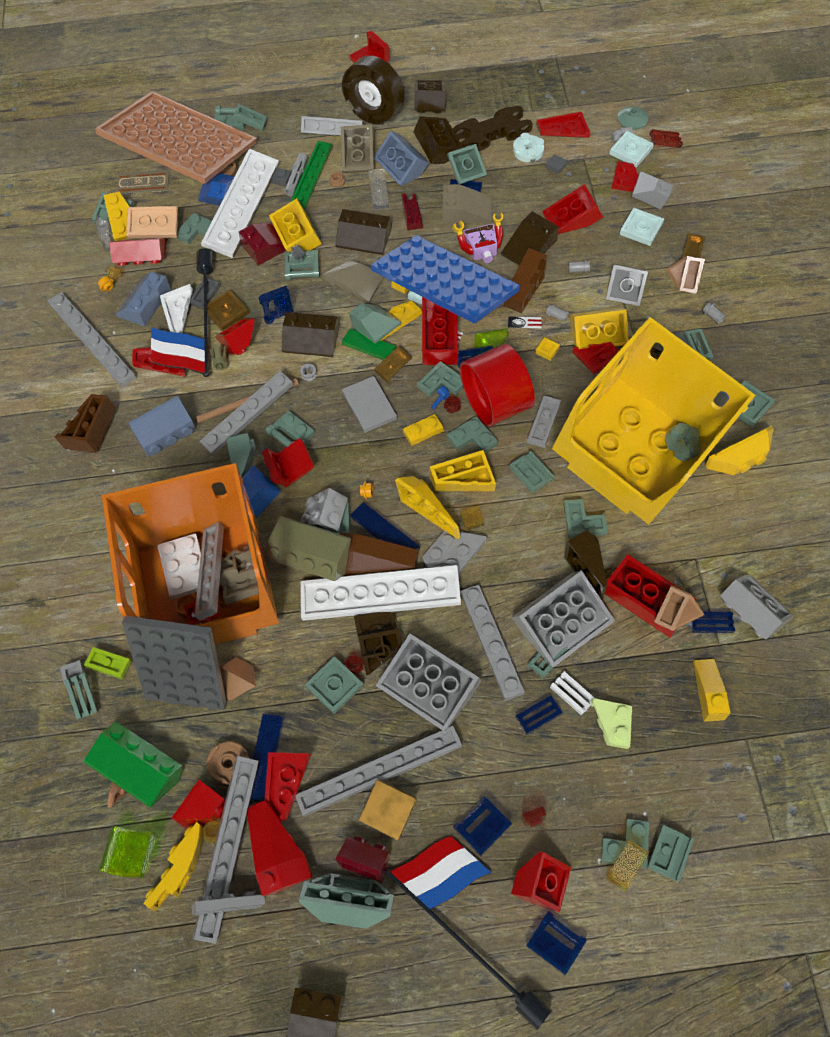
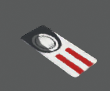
[508,317,541,328]

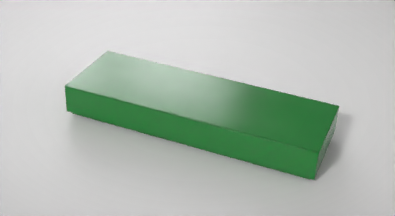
[342,329,396,360]

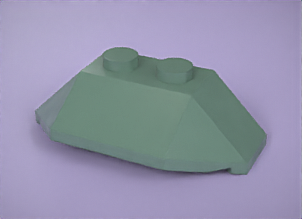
[299,873,394,929]

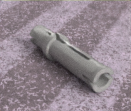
[284,153,307,196]

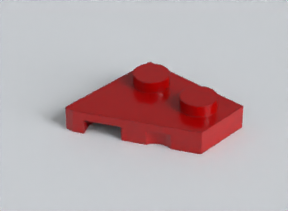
[611,161,639,192]
[572,342,619,375]

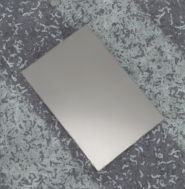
[342,376,397,433]

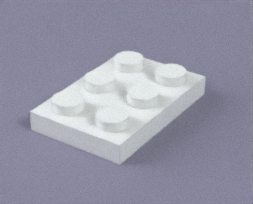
[157,534,201,600]

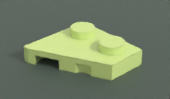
[591,698,632,749]

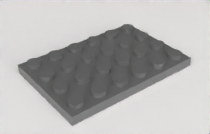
[122,616,227,710]

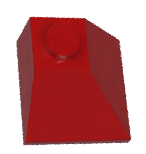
[215,318,254,356]
[171,780,226,829]
[511,851,571,913]

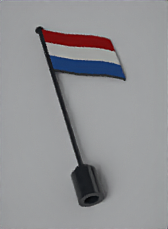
[151,248,213,378]
[384,836,552,1030]

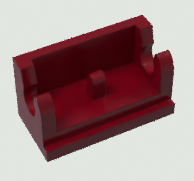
[401,193,423,231]

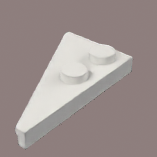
[160,284,193,333]

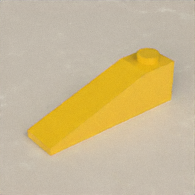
[395,476,460,540]

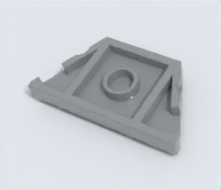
[422,531,487,575]

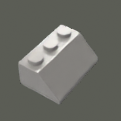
[720,574,793,639]

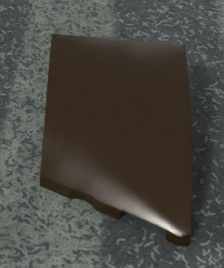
[354,612,402,675]

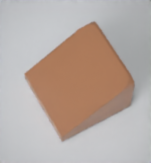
[107,782,125,808]

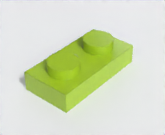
[84,647,131,680]

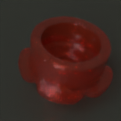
[444,396,461,413]
[344,655,363,675]

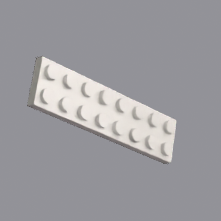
[201,149,279,258]
[300,565,461,621]

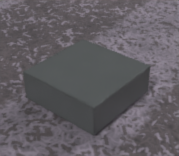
[545,154,568,174]

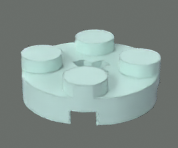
[513,133,544,162]

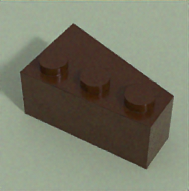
[503,248,547,314]

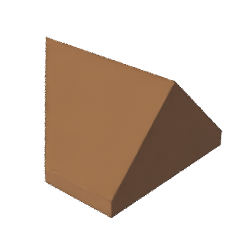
[666,256,705,294]
[654,585,704,631]
[220,657,256,702]

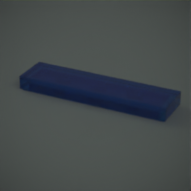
[350,502,420,551]
[250,714,284,801]

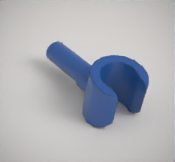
[431,386,450,410]

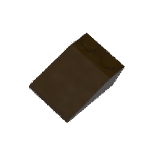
[414,79,446,113]
[501,211,559,265]
[564,529,607,600]
[286,987,344,1037]

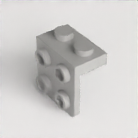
[300,488,348,533]

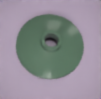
[617,106,649,130]

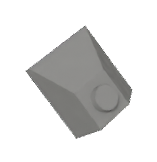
[632,171,673,210]
[606,265,648,306]

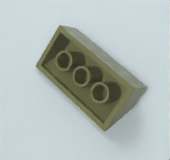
[265,516,351,581]

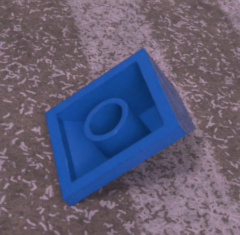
[198,173,235,206]
[242,465,281,518]

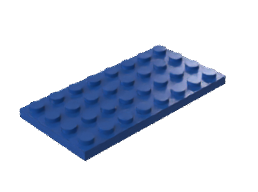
[371,235,520,324]

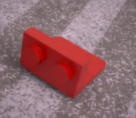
[350,30,390,63]
[261,438,314,488]

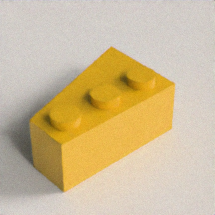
[429,450,496,492]

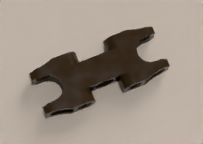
[453,106,533,151]

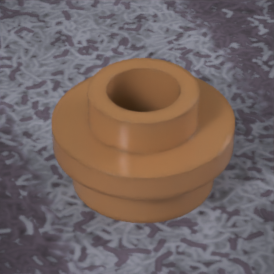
[329,172,345,187]

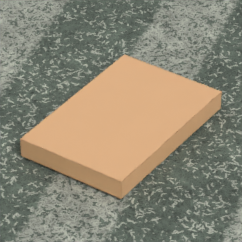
[126,206,178,239]

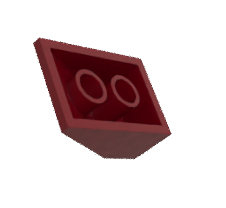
[238,222,286,266]

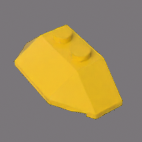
[705,426,774,475]

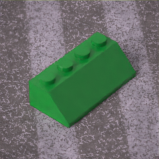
[84,722,182,808]

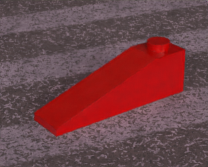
[247,800,313,896]

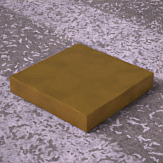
[202,290,250,331]
[359,779,417,840]

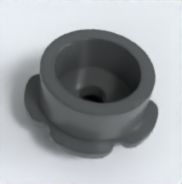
[290,244,306,260]

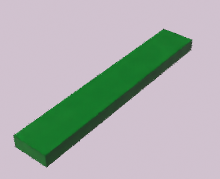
[290,141,333,210]

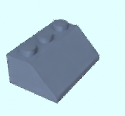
[374,131,429,186]
[115,271,171,327]
[129,396,196,457]

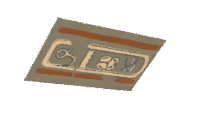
[117,170,169,194]

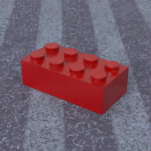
[422,297,458,365]
[605,554,697,638]

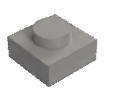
[60,660,85,687]

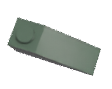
[226,433,256,477]

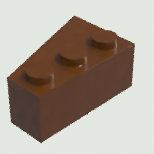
[55,394,116,453]

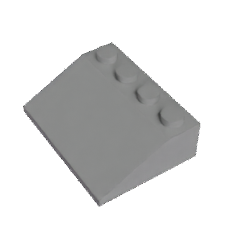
[511,570,615,668]
[376,634,481,732]

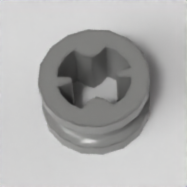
[300,364,317,381]

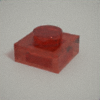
[521,807,546,828]

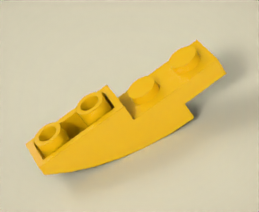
[143,822,204,912]

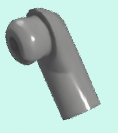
[612,127,632,142]

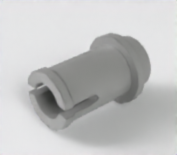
[569,259,590,273]
[703,303,726,324]
[546,304,569,322]

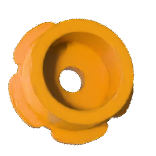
[98,276,114,292]
[360,481,373,500]

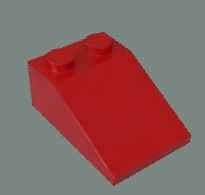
[542,184,603,234]

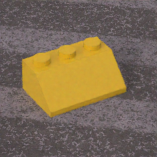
[269,199,322,252]
[570,307,629,349]

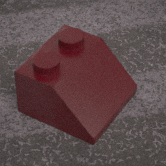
[335,836,390,882]

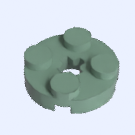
[666,423,701,461]

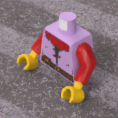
[452,212,503,263]

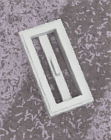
[550,671,594,716]

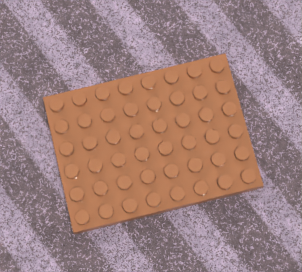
[95,91,257,184]

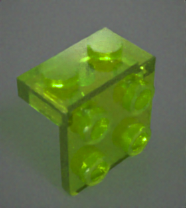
[99,826,156,878]

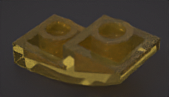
[606,840,649,892]

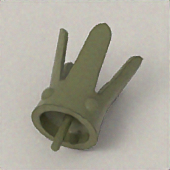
[209,344,228,371]

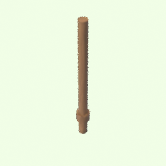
[196,378,299,423]

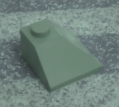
[447,144,487,184]
[349,303,401,344]

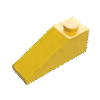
[693,659,730,721]

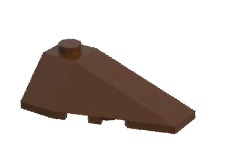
[339,532,419,577]

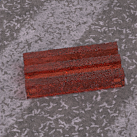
[649,129,683,148]

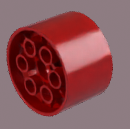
[460,344,535,427]

